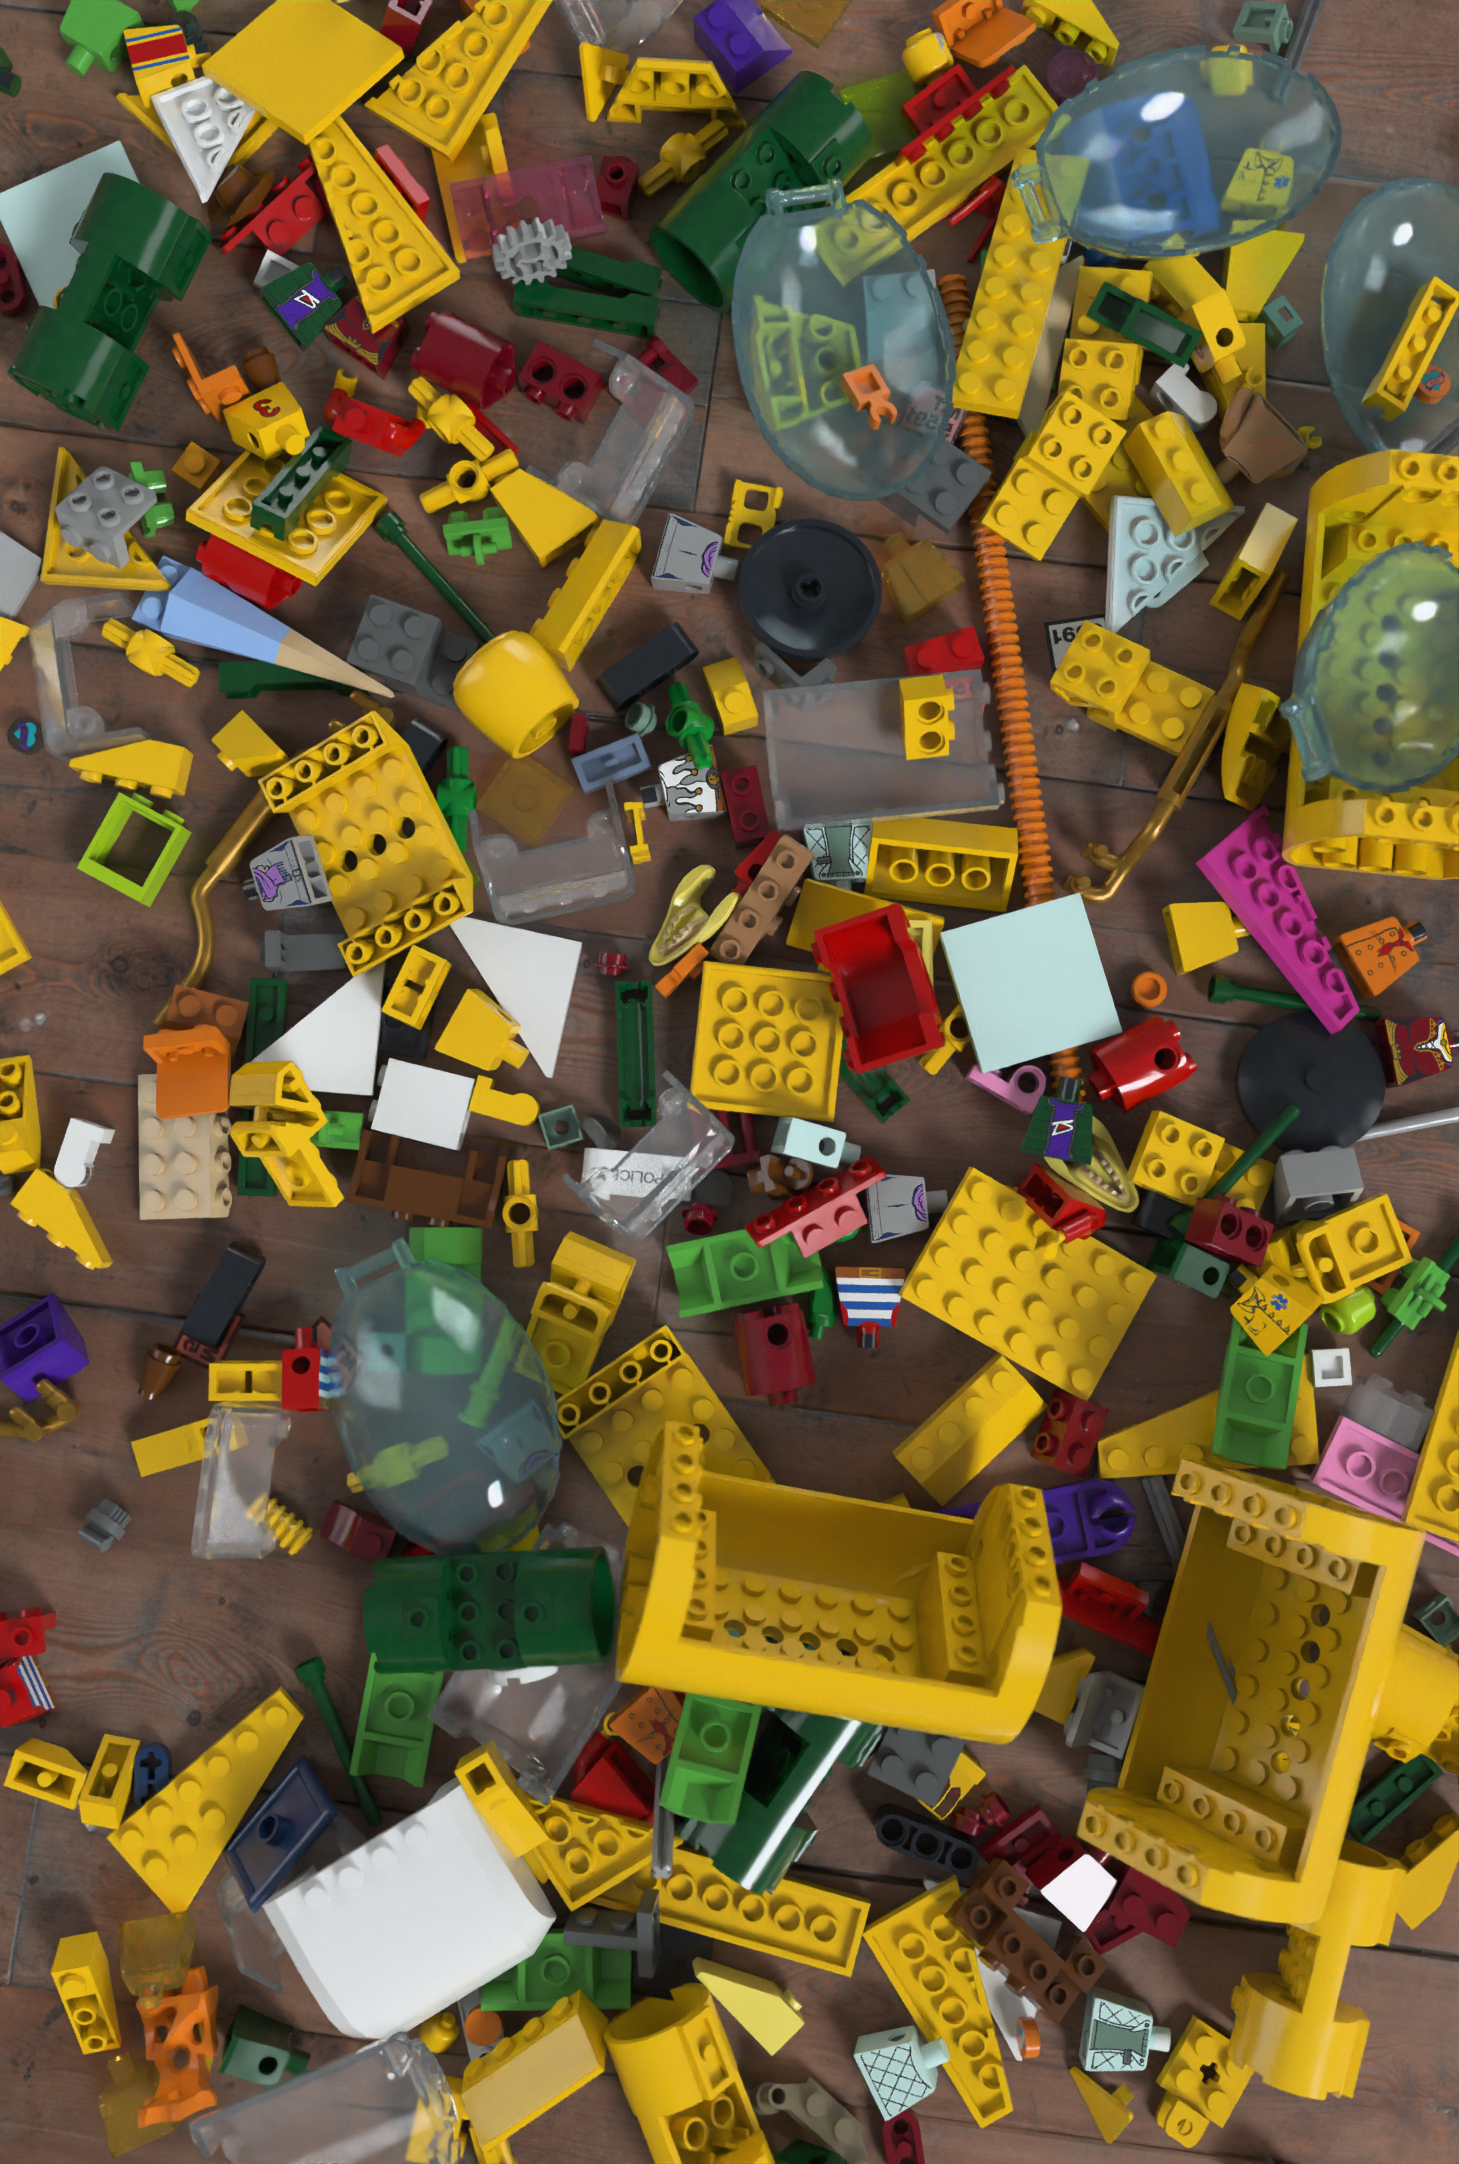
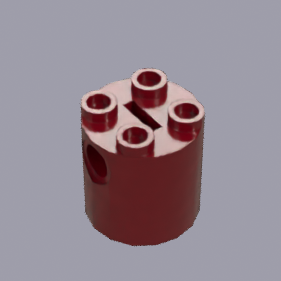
[411,310,517,411]
[732,1303,817,1406]

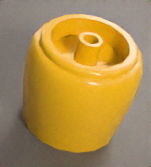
[453,630,579,759]

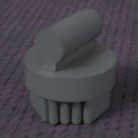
[78,1498,131,1552]
[1084,1753,1125,1797]

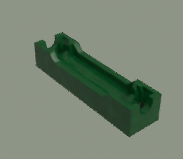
[526,223,663,298]
[513,278,660,339]
[250,425,352,542]
[219,659,370,699]
[615,980,657,1128]
[839,1034,911,1125]

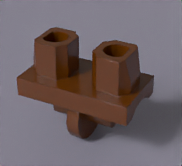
[747,1154,813,1201]

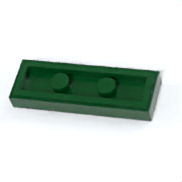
[1346,1754,1444,1845]

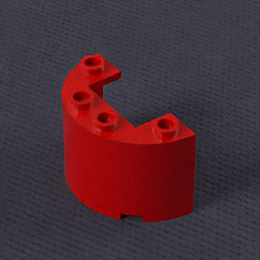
[811,902,945,1074]

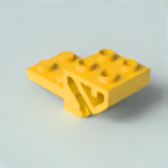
[1057,266,1153,422]
[978,390,1127,561]
[1050,620,1216,757]
[229,1061,344,1207]
[1125,1110,1276,1212]
[1247,1193,1413,1304]
[511,1231,637,1395]

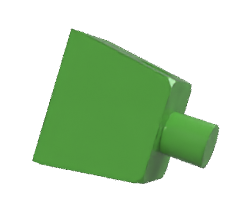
[60,0,146,78]

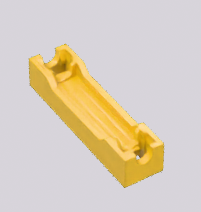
[1361,276,1459,423]

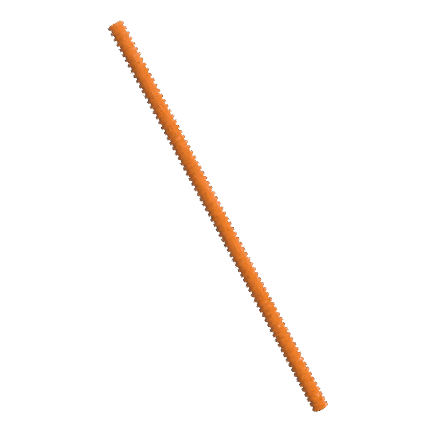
[936,274,1087,1103]

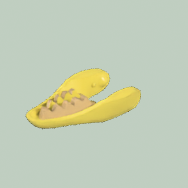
[649,864,742,967]
[1044,1115,1139,1213]

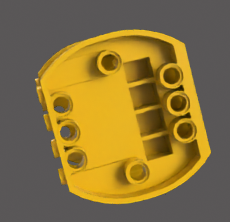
[1282,449,1459,880]
[615,1420,1062,1745]
[1077,1457,1427,1923]

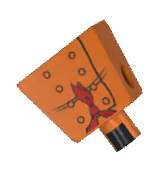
[1330,916,1427,1000]
[609,1686,684,1764]

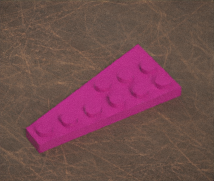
[1195,804,1360,1035]

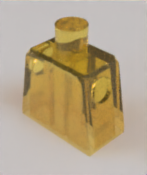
[882,532,965,626]
[118,1910,199,2009]
[98,2052,184,2159]

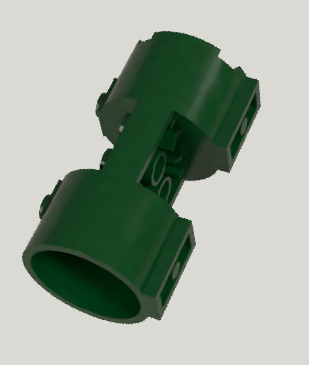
[646,71,874,313]
[7,172,213,432]
[363,1546,617,1674]
[674,1642,885,1895]

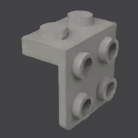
[54,466,157,569]
[1063,1670,1145,1760]

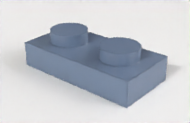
[571,733,652,795]

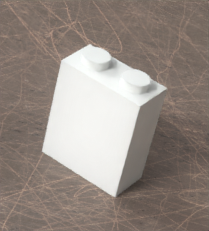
[368,1058,477,1151]

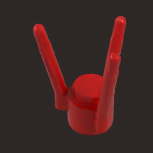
[937,176,1006,263]

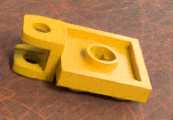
[1155,2015,1255,2148]

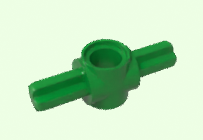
[666,682,714,770]
[437,746,477,853]

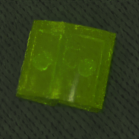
[838,69,918,159]

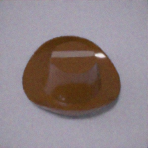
[207,164,275,228]

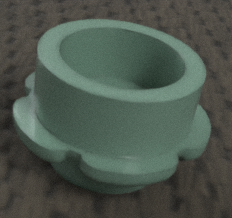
[625,702,657,737]

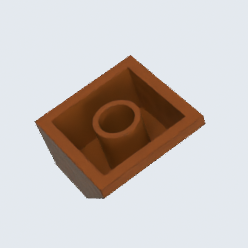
[163,984,249,1064]

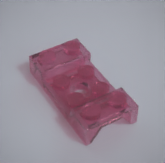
[449,154,607,263]

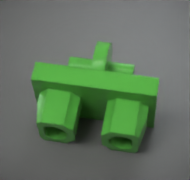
[128,461,175,538]
[443,507,513,566]
[309,1110,364,1150]
[1381,1256,1451,1330]

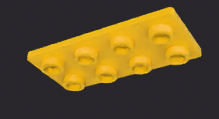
[432,112,520,263]
[786,879,945,973]

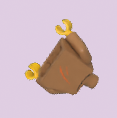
[1214,366,1322,484]

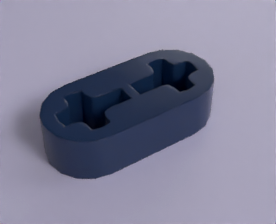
[134,1742,172,1810]

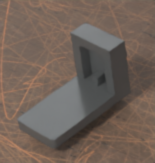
[753,642,837,710]
[259,930,347,972]

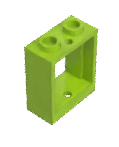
[77,792,192,907]

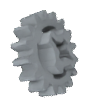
[492,218,572,285]

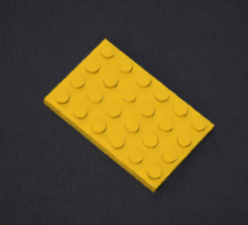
[898,1167,1157,1401]

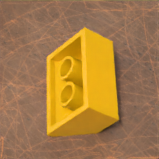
[1123,411,1236,537]

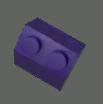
[694,0,792,94]
[0,1293,90,1403]

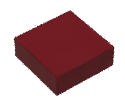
[568,713,589,757]

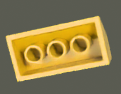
[529,519,642,672]
[863,813,1018,912]
[892,1352,1048,1507]
[460,1989,608,2153]

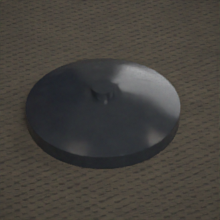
[737,519,882,662]
[1236,1011,1385,1153]

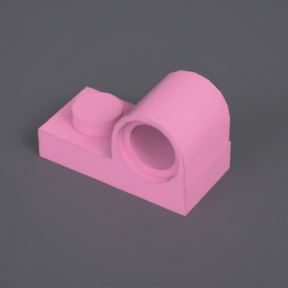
[965,1064,1046,1115]

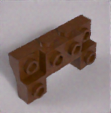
[346,1130,509,1229]
[944,1857,1109,2024]

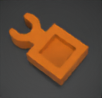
[840,363,897,431]
[655,943,710,999]

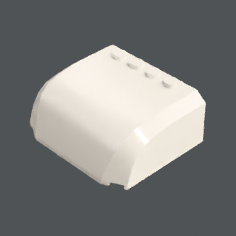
[262,1777,557,2039]

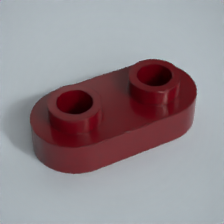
[0,243,28,317]
[882,2107,925,2164]

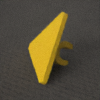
[579,42,631,123]
[1070,2066,1134,2144]

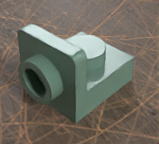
[1233,0,1293,56]

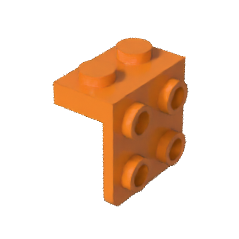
[931,0,1036,68]
[171,332,253,424]
[143,1024,231,1120]

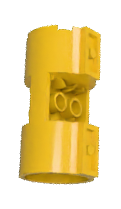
[1370,1623,1459,1787]
[1227,1837,1406,2100]
[603,1983,775,2164]

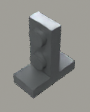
[564,1888,661,1978]

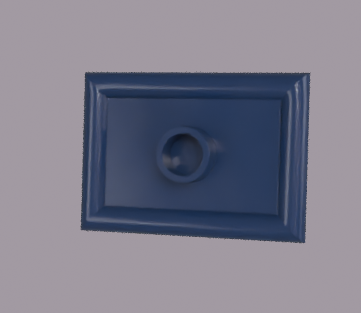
[222,1755,339,1913]

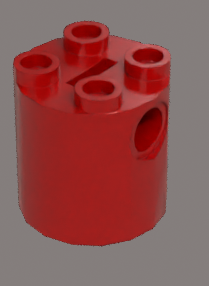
[196,534,303,610]
[1087,1015,1197,1114]

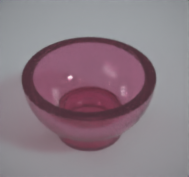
[1047,49,1098,102]

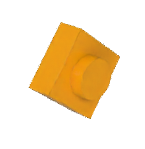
[171,441,224,493]

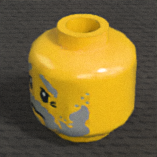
[902,28,954,87]

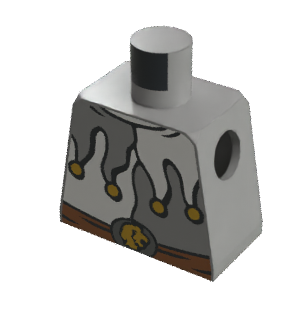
[640,745,727,821]

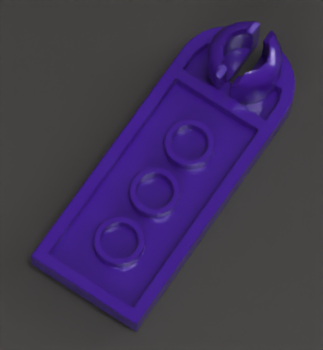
[937,1478,1137,1564]

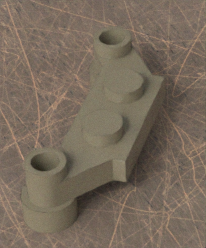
[751,2077,870,2164]

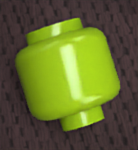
[1319,1284,1376,1335]

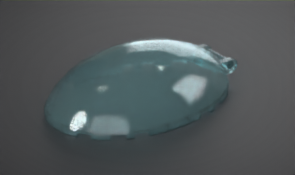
[1010,45,1342,261]
[1320,177,1459,457]
[732,178,956,501]
[1279,541,1459,794]
[327,1238,562,1555]

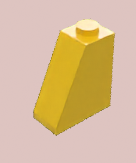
[1220,225,1305,323]
[1197,323,1266,421]
[490,468,600,569]
[1209,502,1298,621]

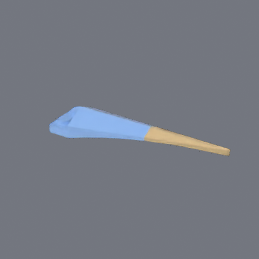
[131,556,395,698]

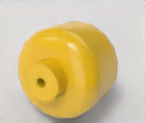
[419,2012,460,2053]

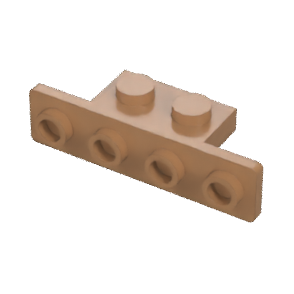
[709,834,814,965]

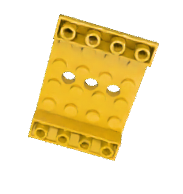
[258,711,473,977]
[544,1325,777,1528]

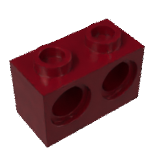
[518,340,604,424]
[720,764,770,850]
[1185,1194,1274,1267]

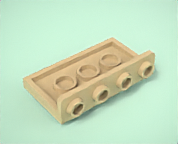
[138,1074,232,1220]

